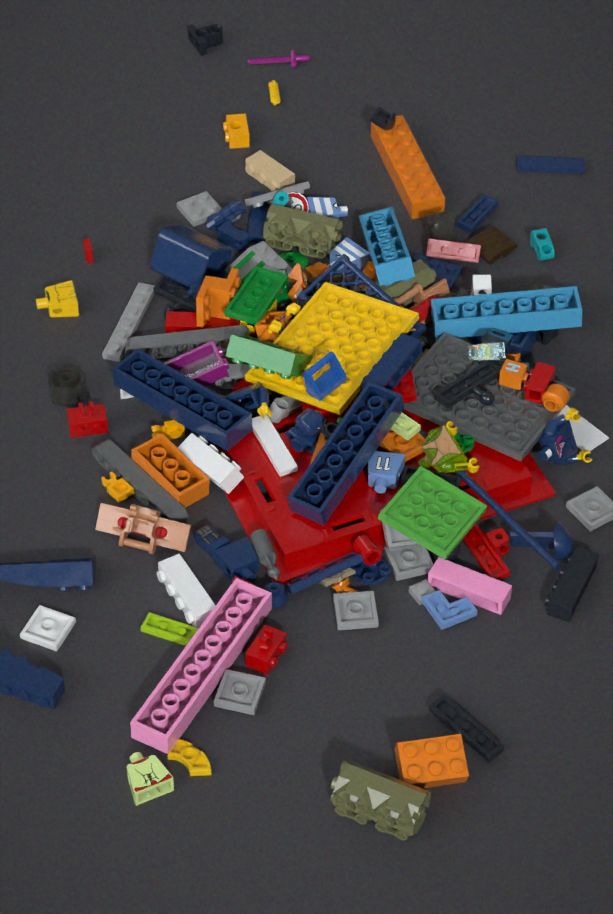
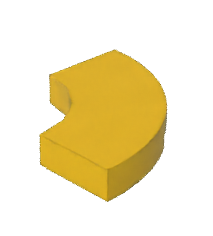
[168,739,212,776]

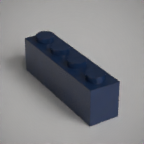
[361,333,423,391]

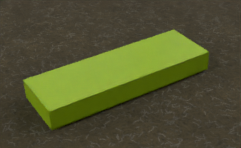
[141,612,199,646]

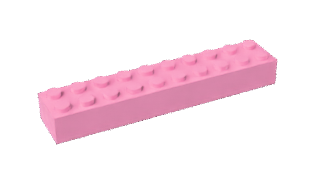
[130,578,272,754]

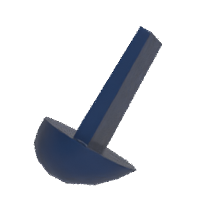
[510,521,574,560]

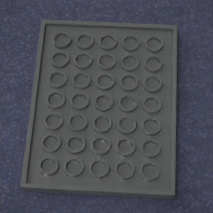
[404,332,576,461]

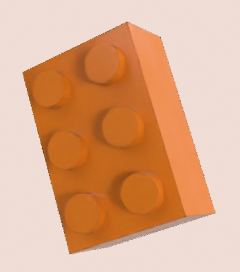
[394,734,469,788]

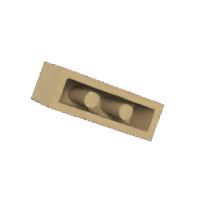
[245,150,295,191]

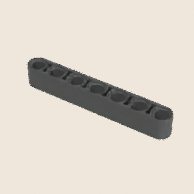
[125,325,250,359]
[91,439,188,522]

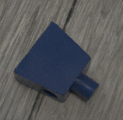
[214,537,258,583]

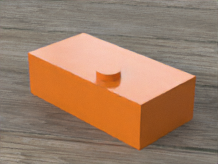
[131,433,210,508]

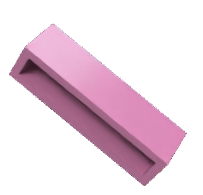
[428,557,512,615]

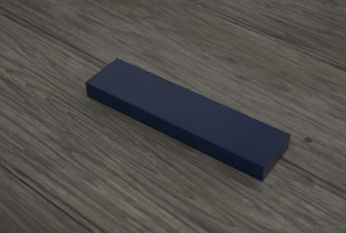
[517,156,585,174]
[248,192,269,242]
[284,552,363,594]

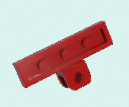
[462,523,510,581]

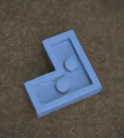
[422,590,477,630]

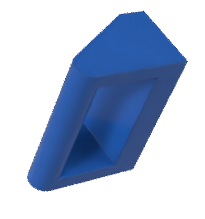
[303,351,347,401]

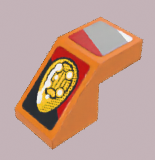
[287,263,309,303]

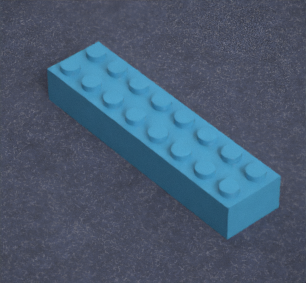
[359,207,415,286]
[431,286,582,340]

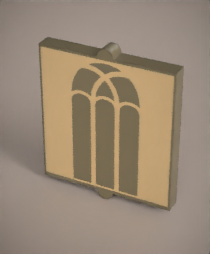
[317,568,356,587]

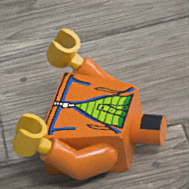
[255,303,301,343]

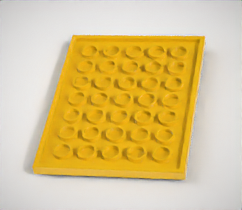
[245,282,419,415]

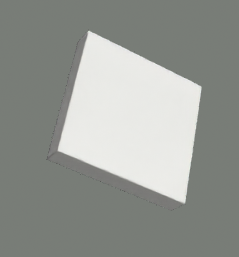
[20,605,76,651]

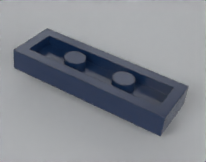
[457,194,499,233]

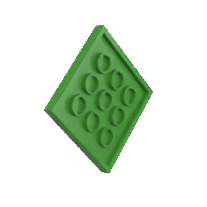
[378,466,487,560]

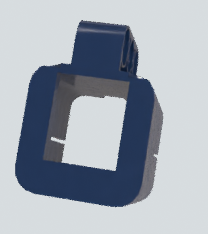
[150,224,233,288]

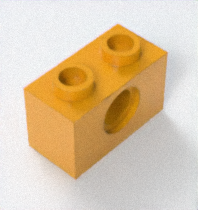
[223,113,249,149]

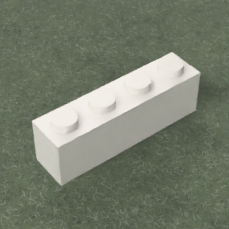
[178,433,244,494]
[157,554,216,628]

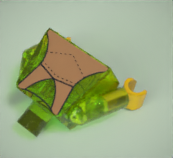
[417,421,480,473]

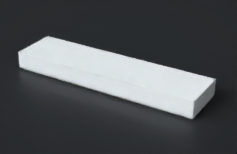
[252,414,298,477]

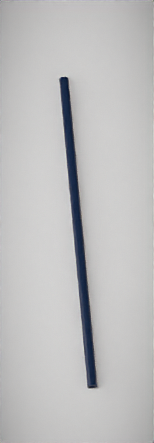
[402,411,561,570]

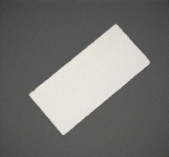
[558,405,609,451]

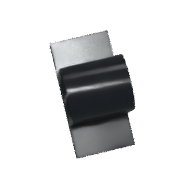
[187,24,223,56]

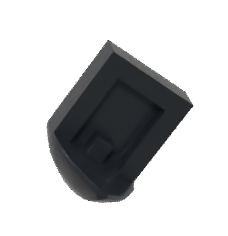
[370,107,396,130]

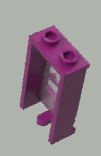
[164,341,230,387]

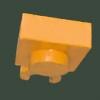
[151,420,185,440]
[101,472,134,503]

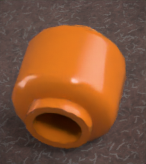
[542,384,570,412]

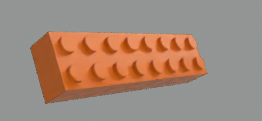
[371,115,445,219]

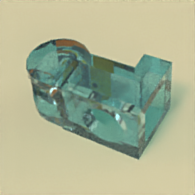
[468,342,505,361]

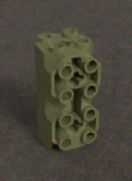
[263,204,343,259]
[357,259,436,309]
[330,760,431,841]

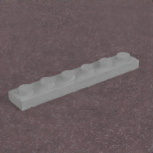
[102,282,155,362]

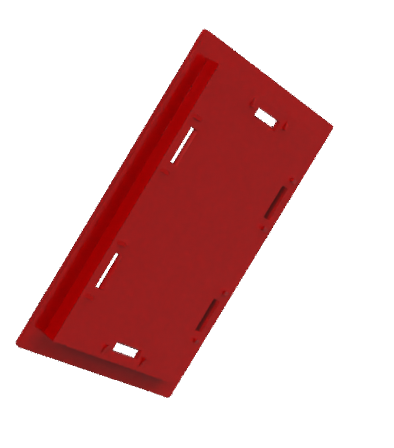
[203,409,555,584]

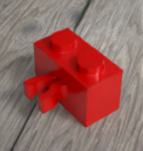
[67,401,108,438]
[245,625,288,675]

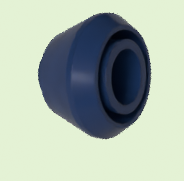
[264,582,288,608]

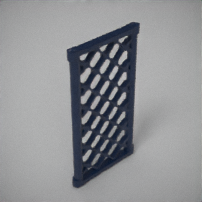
[297,254,427,338]

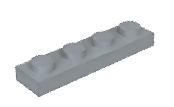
[244,181,310,208]

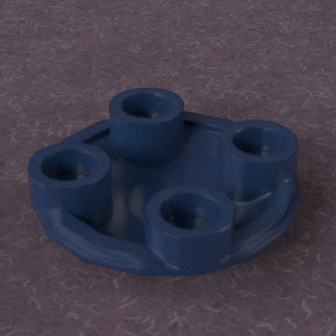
[351,558,391,585]

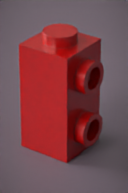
[523,362,556,405]

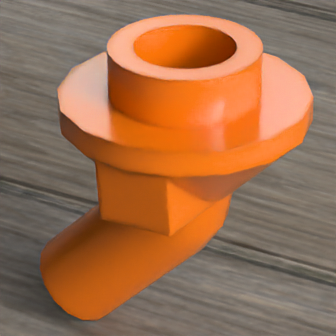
[331,577,359,593]

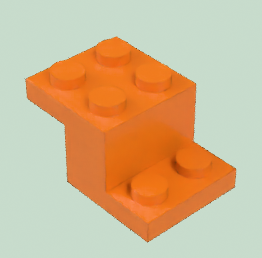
[196,268,241,327]

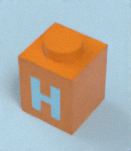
[499,359,529,390]

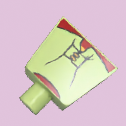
[126,752,174,806]

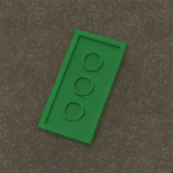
[225,266,289,325]

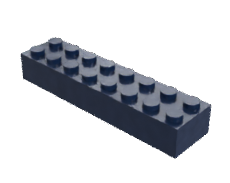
[112,349,253,451]
[287,381,404,526]

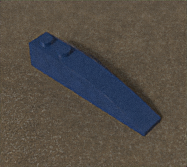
[0,558,96,591]

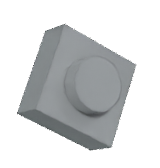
[409,579,435,605]

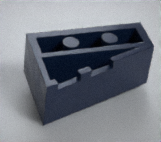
[0,646,65,710]

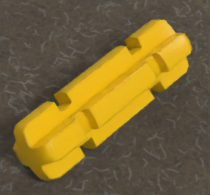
[268,80,280,106]

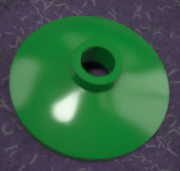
[278,250,308,270]

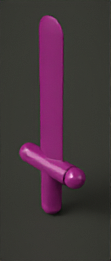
[247,50,311,68]

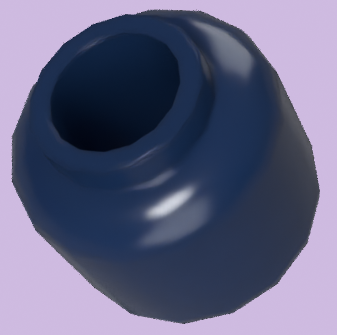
[295,409,324,438]

